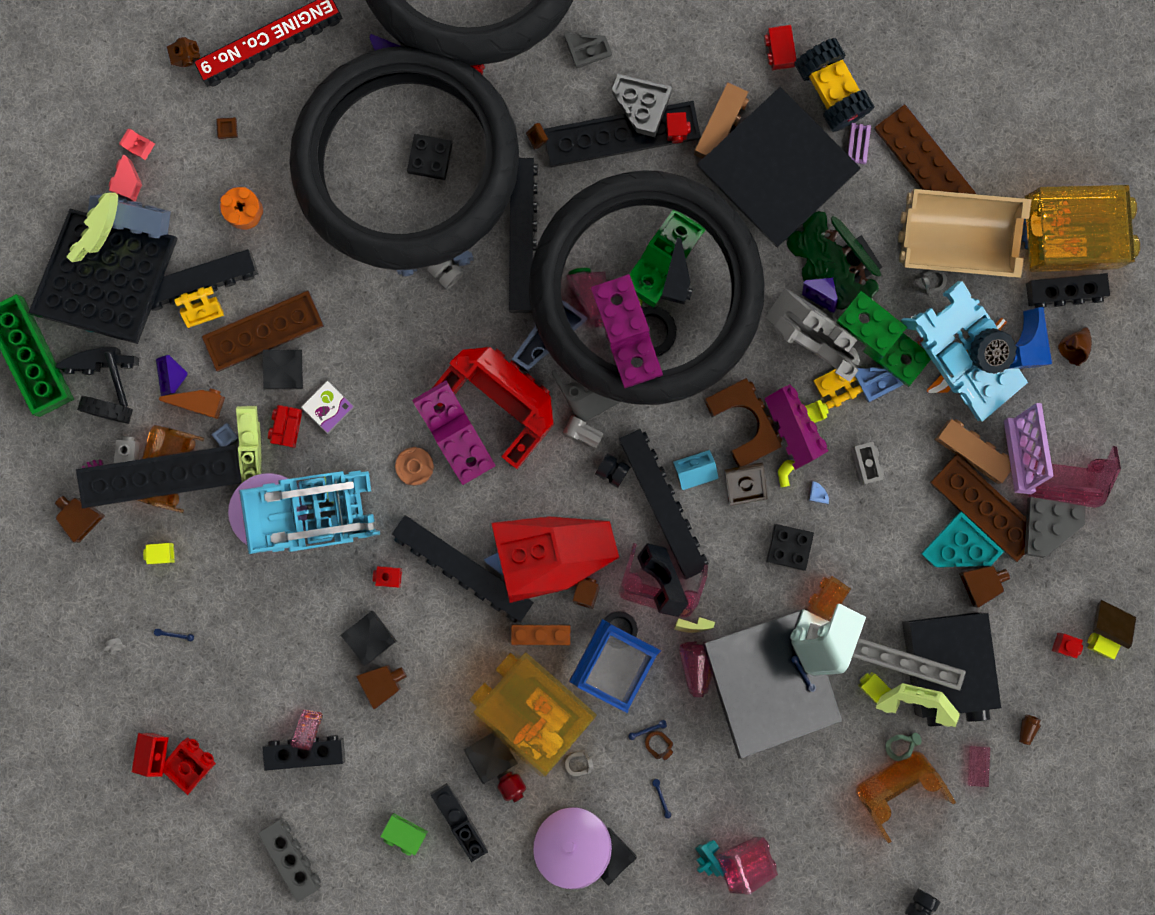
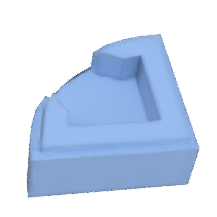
[809,481,829,504]

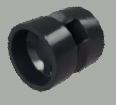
[595,453,631,488]
[905,888,941,915]

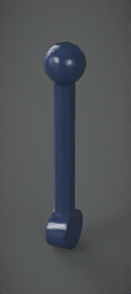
[154,629,194,642]
[791,656,816,692]
[628,720,667,740]
[652,779,671,819]

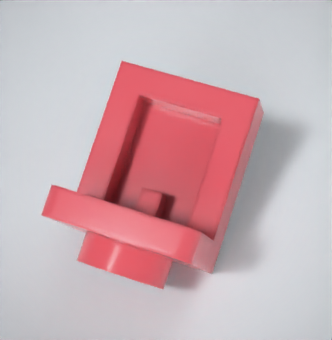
[119,129,155,160]

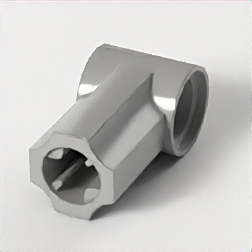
[562,415,604,448]

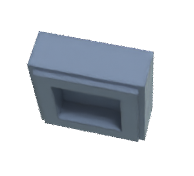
[211,423,239,447]

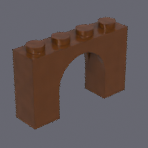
[704,378,783,467]

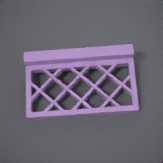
[1004,403,1054,494]

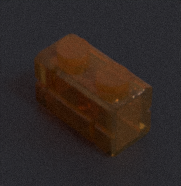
[808,576,851,621]

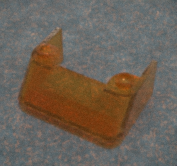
[137,425,204,513]
[856,751,956,844]

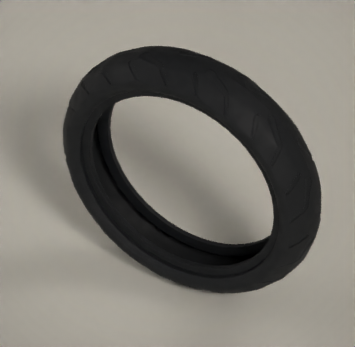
[366,0,573,66]
[289,46,519,270]
[529,170,765,405]

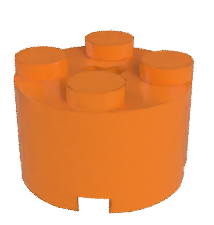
[220,187,263,230]

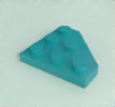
[921,512,1004,567]

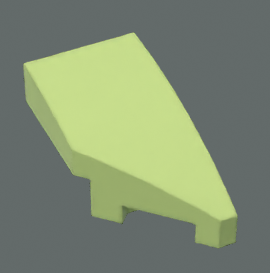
[674,617,715,633]

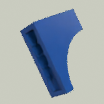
[1008,307,1052,369]

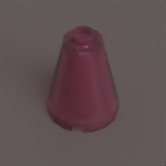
[679,641,712,697]

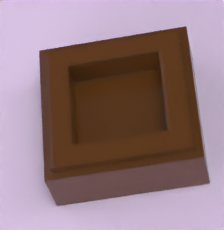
[216,117,238,139]
[526,123,548,150]

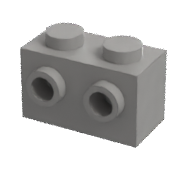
[851,442,884,485]

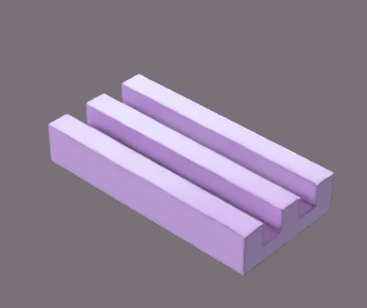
[847,123,871,164]

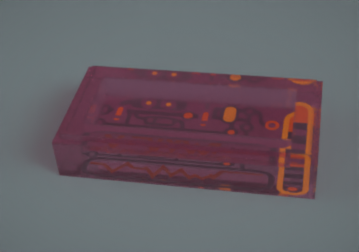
[291,710,323,750]
[968,746,990,787]

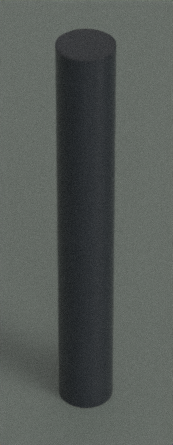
[105,350,128,407]

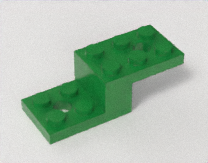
[630,210,705,308]
[836,291,931,387]

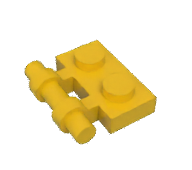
[174,286,224,328]
[813,369,863,409]

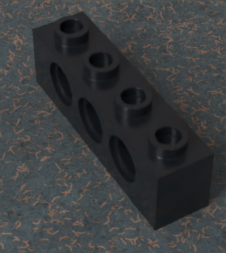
[1026,273,1110,308]
[262,735,345,771]

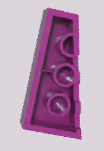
[765,384,828,470]

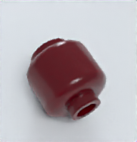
[497,772,526,803]

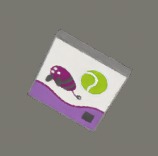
[301,380,355,434]

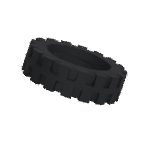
[641,306,677,357]
[77,396,133,424]

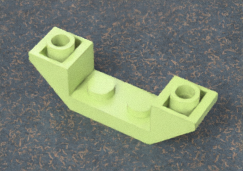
[876,683,960,727]

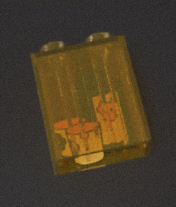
[1024,185,1140,272]
[469,652,597,777]

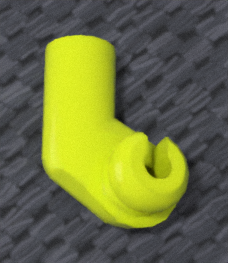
[777,460,795,488]

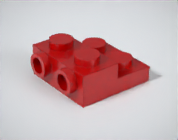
[163,737,216,795]

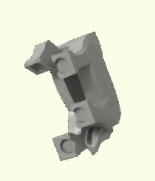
[765,288,860,382]

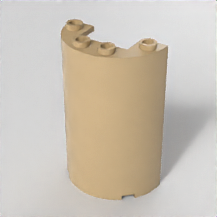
[898,189,1032,278]

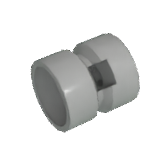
[427,260,464,290]

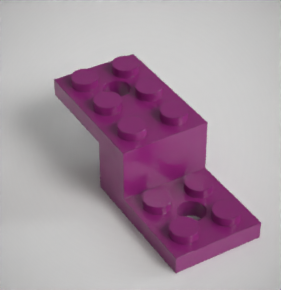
[591,274,663,389]
[412,381,496,485]

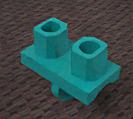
[695,840,731,877]

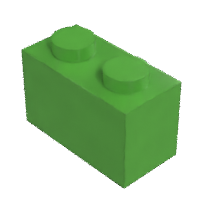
[381,813,428,856]

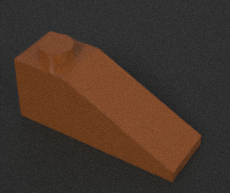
[159,388,225,419]

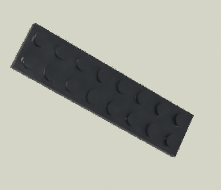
[544,101,701,167]
[76,445,242,509]

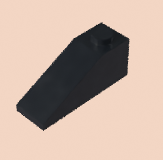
[661,237,693,305]

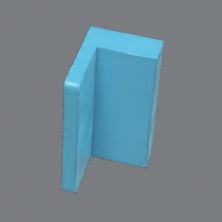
[673,450,719,490]

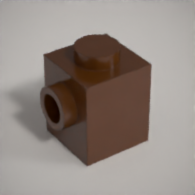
[573,577,600,609]

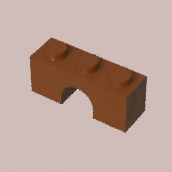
[511,624,571,645]

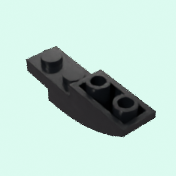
[56,347,139,375]
[430,783,488,862]

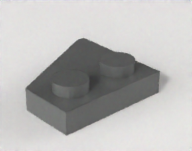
[564,32,612,69]

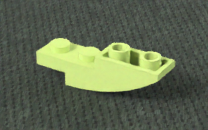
[67,193,118,262]
[236,406,261,484]

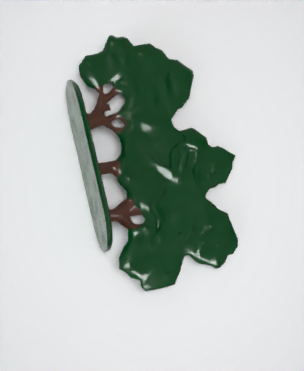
[786,211,881,309]

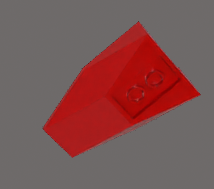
[491,516,619,603]

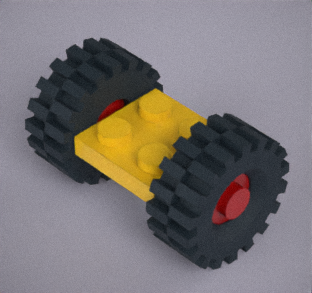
[794,38,875,132]

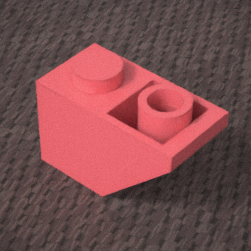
[109,155,142,201]

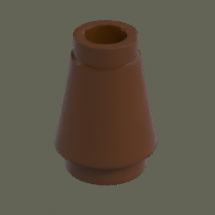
[1019,714,1041,745]

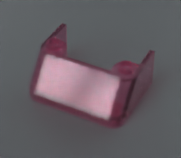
[1028,446,1121,508]
[619,543,708,618]

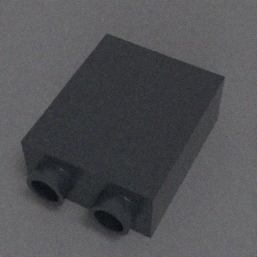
[902,612,1002,727]

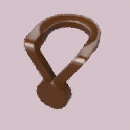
[645,731,673,761]

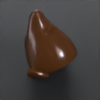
[1058,327,1092,366]

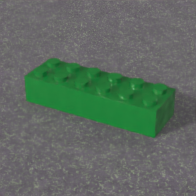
[0,294,75,417]

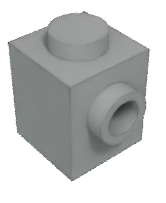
[114,437,140,463]

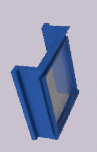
[569,619,661,713]

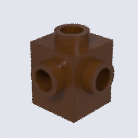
[167,37,200,67]

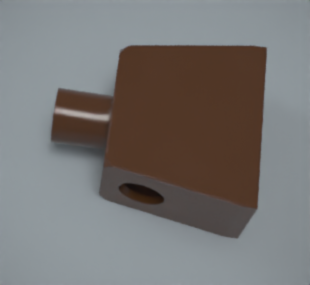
[55,496,105,543]
[959,566,1010,608]
[356,665,407,709]

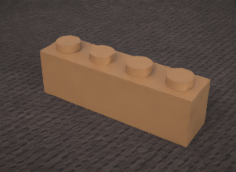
[694,83,749,159]
[934,419,1011,484]

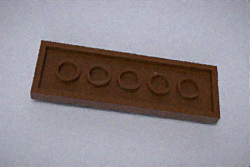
[874,104,976,194]
[202,291,324,372]
[930,454,1026,562]

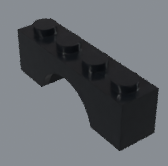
[637,543,689,617]

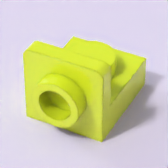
[805,400,829,423]

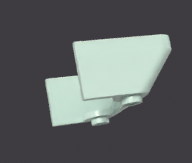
[790,604,866,676]

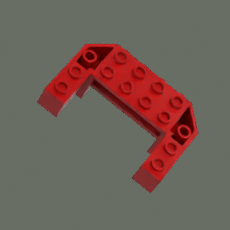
[431,347,554,470]

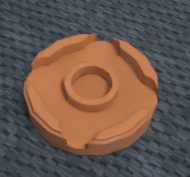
[395,447,434,486]

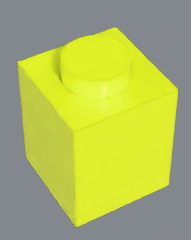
[143,543,175,564]
[1088,633,1121,660]
[858,672,891,703]

